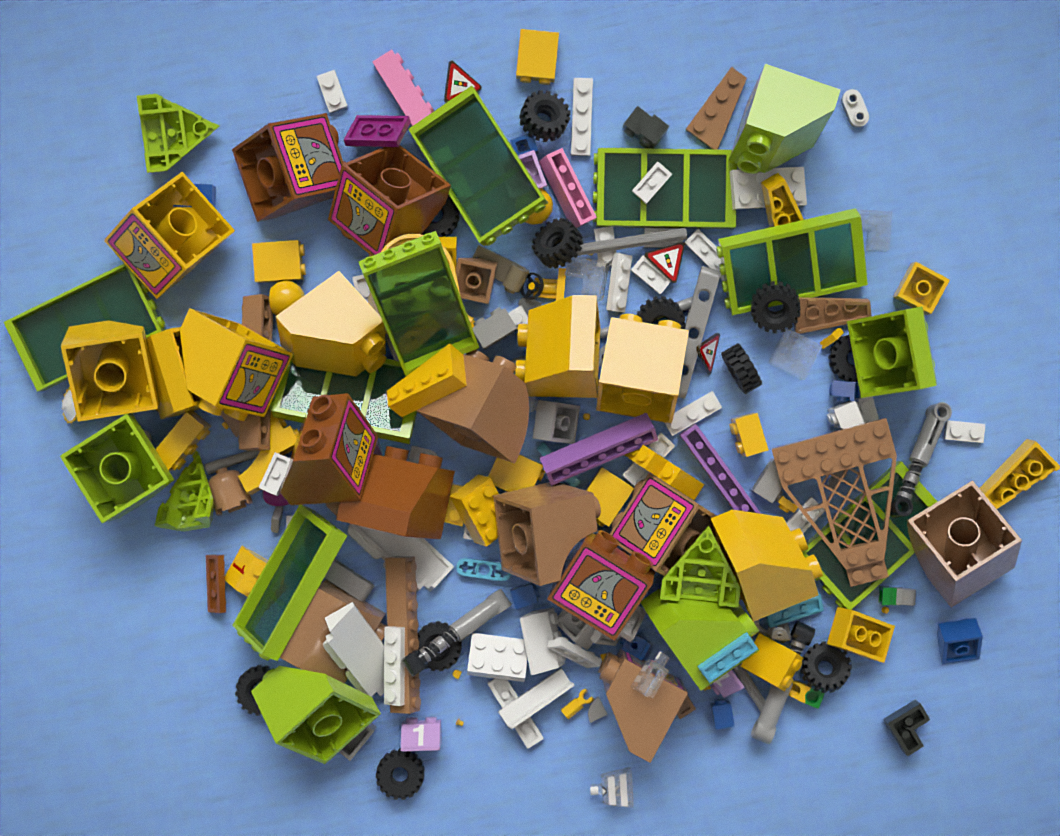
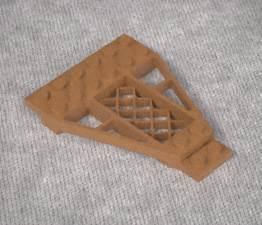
[772,418,897,587]

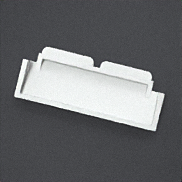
[347,524,454,592]
[323,602,384,697]

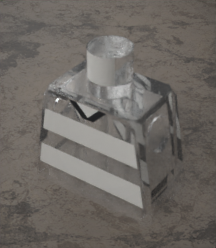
[630,651,670,698]
[590,767,634,808]

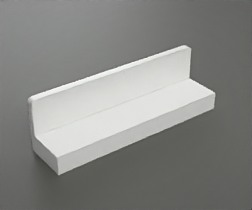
[498,668,575,729]

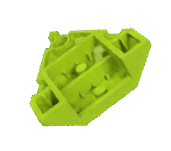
[136,94,220,173]
[154,451,214,532]
[660,525,741,608]

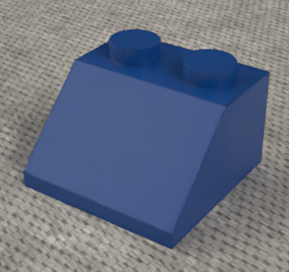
[937,618,983,665]

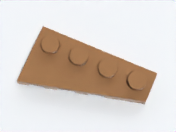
[685,67,747,150]
[794,297,871,334]

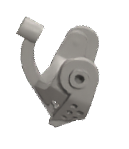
[751,619,791,643]

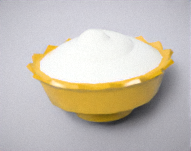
[62,387,77,424]

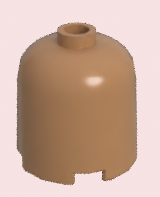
[208,467,253,516]

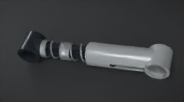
[890,402,952,518]
[401,589,512,677]
[751,621,815,745]

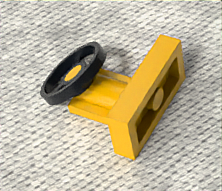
[520,268,566,301]

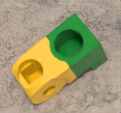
[788,680,825,709]

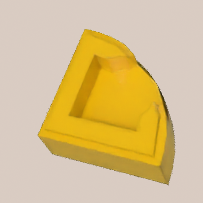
[820,328,844,349]

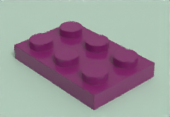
[343,115,411,147]

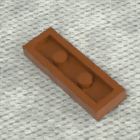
[206,554,226,613]

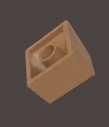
[456,258,498,304]

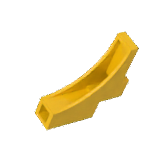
[238,410,299,495]
[624,445,705,500]

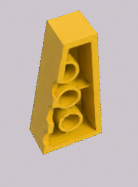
[761,173,809,262]
[387,344,467,417]
[979,439,1060,509]

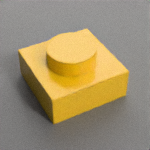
[777,496,798,513]

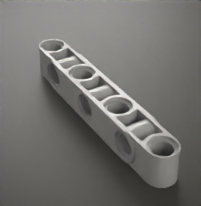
[678,266,721,399]

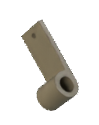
[472,245,529,294]

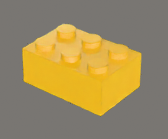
[155,411,211,471]
[449,474,499,547]
[827,607,895,663]

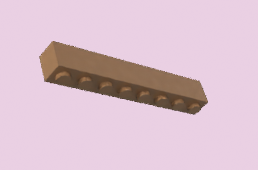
[238,294,273,451]
[385,556,421,714]

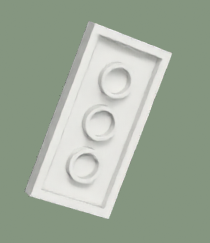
[730,167,807,210]

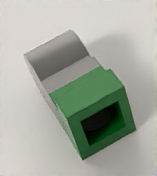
[878,586,916,606]

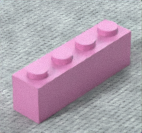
[372,49,434,126]
[539,148,597,228]

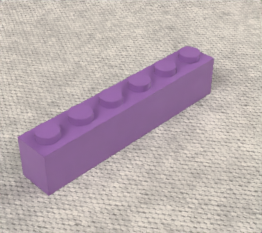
[540,413,658,486]
[679,424,761,514]

